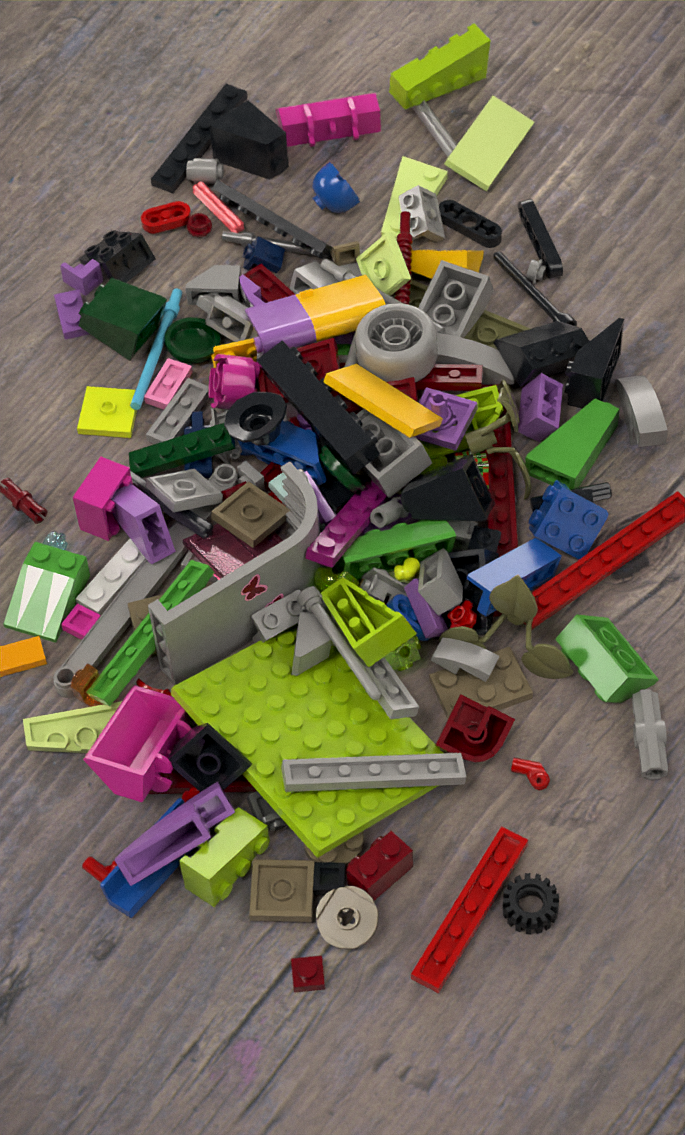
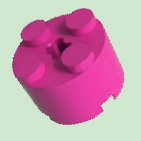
[208,354,260,409]

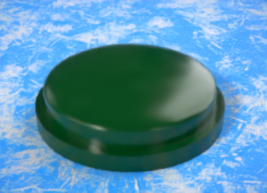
[165,317,220,364]
[319,445,366,493]

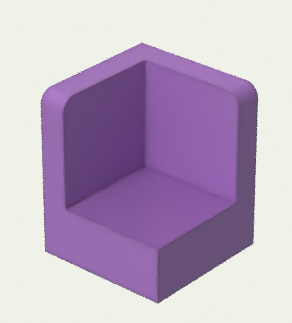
[60,259,103,296]

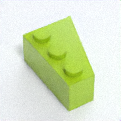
[321,577,417,667]
[179,807,270,907]

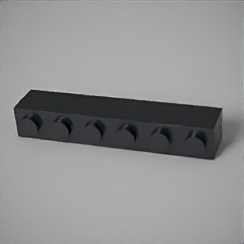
[257,340,380,475]

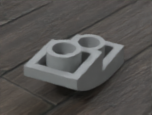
[430,637,500,682]

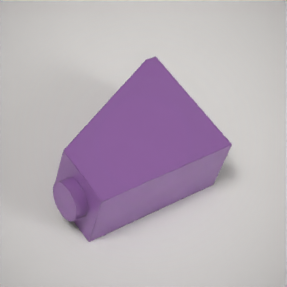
[110,483,176,565]

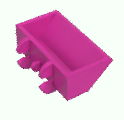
[275,93,381,147]
[83,685,191,803]

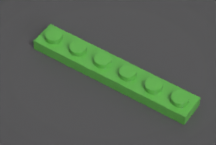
[86,560,215,706]

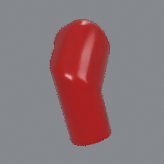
[82,856,117,882]

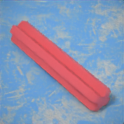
[193,181,244,233]

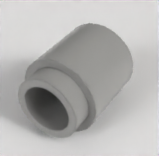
[187,158,224,184]

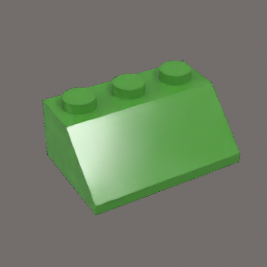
[555,614,659,703]

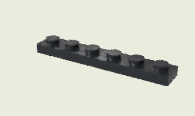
[151,83,248,194]
[213,180,332,259]

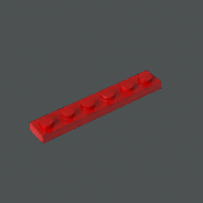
[411,826,528,994]

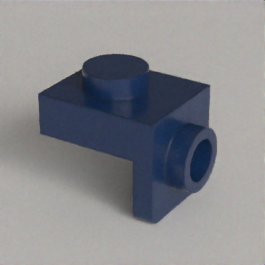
[242,236,285,273]

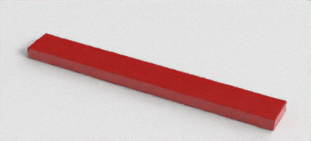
[524,491,685,630]

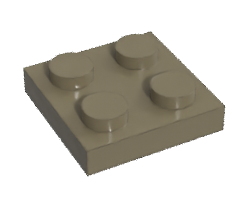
[211,481,290,548]
[249,859,314,922]

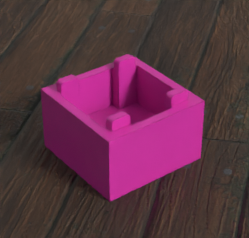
[73,456,133,541]

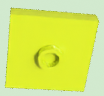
[77,386,137,438]

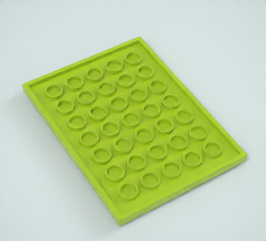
[171,624,444,858]

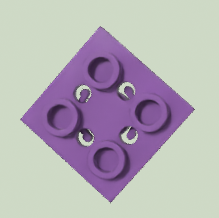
[414,387,478,451]

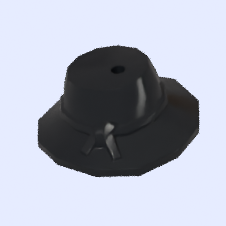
[224,392,287,446]

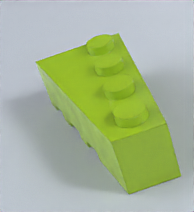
[389,23,491,110]

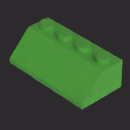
[335,519,456,582]

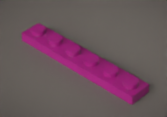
[305,477,393,568]

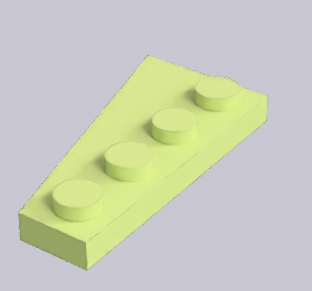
[381,156,448,240]
[23,701,122,753]

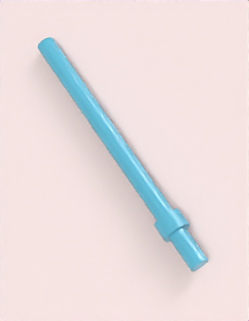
[130,289,183,410]

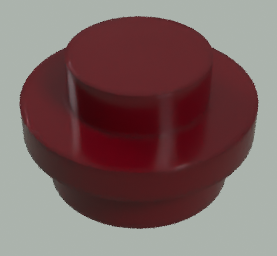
[187,213,212,237]

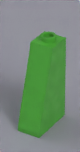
[525,399,620,489]

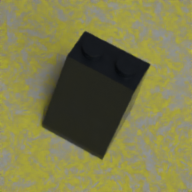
[209,100,289,180]
[401,454,495,521]

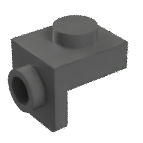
[246,792,287,832]

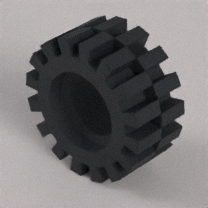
[502,873,559,935]

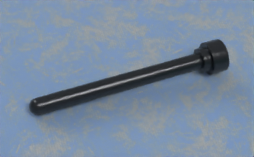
[493,251,577,326]

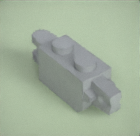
[196,294,257,342]

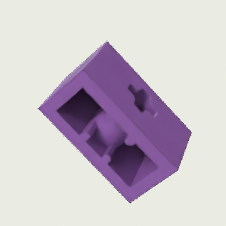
[518,373,563,442]

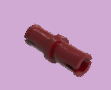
[0,478,48,524]

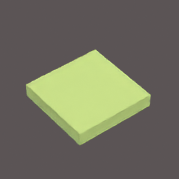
[356,232,411,296]

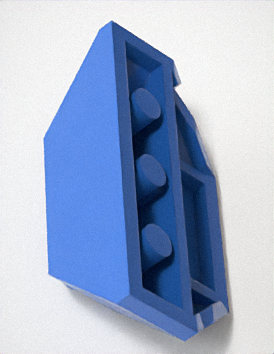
[238,421,327,486]

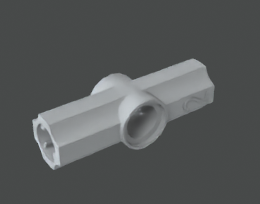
[632,689,668,780]

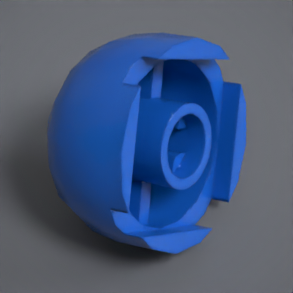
[313,162,360,214]

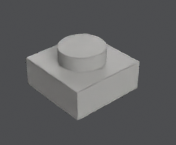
[237,461,265,492]

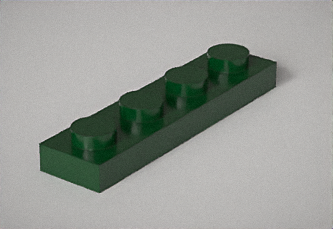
[129,423,236,477]

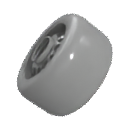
[355,303,438,382]

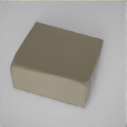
[331,241,360,266]

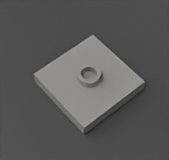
[146,469,223,512]

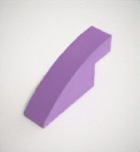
[115,782,235,886]

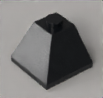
[168,723,252,792]

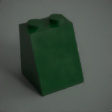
[79,278,167,361]

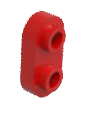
[141,201,191,234]

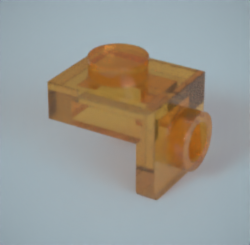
[70,663,104,707]

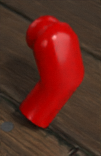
[511,757,550,790]

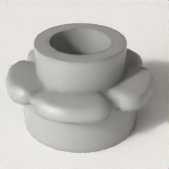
[526,259,546,284]

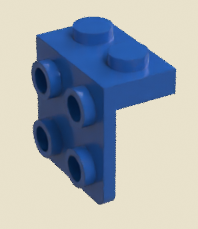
[528,480,609,559]

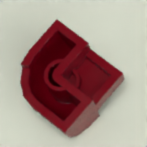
[435,694,515,763]

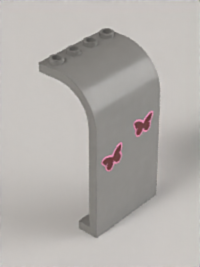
[148,462,323,686]

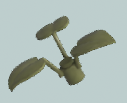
[465,379,531,500]
[439,574,574,679]

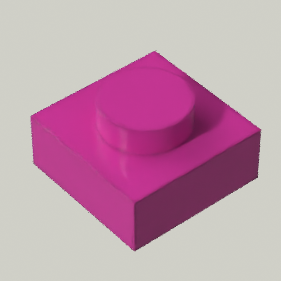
[61,603,101,640]

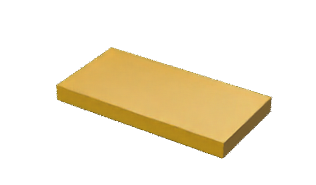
[323,364,443,438]

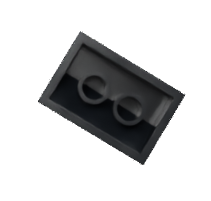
[493,321,589,387]

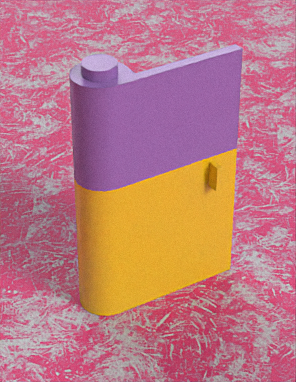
[245,275,386,355]

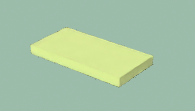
[445,96,534,191]

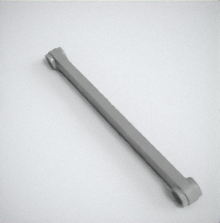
[53,464,238,698]

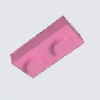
[144,358,193,410]

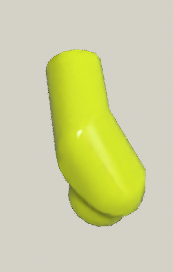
[394,557,420,581]

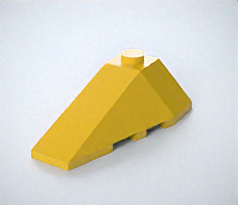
[410,249,484,279]

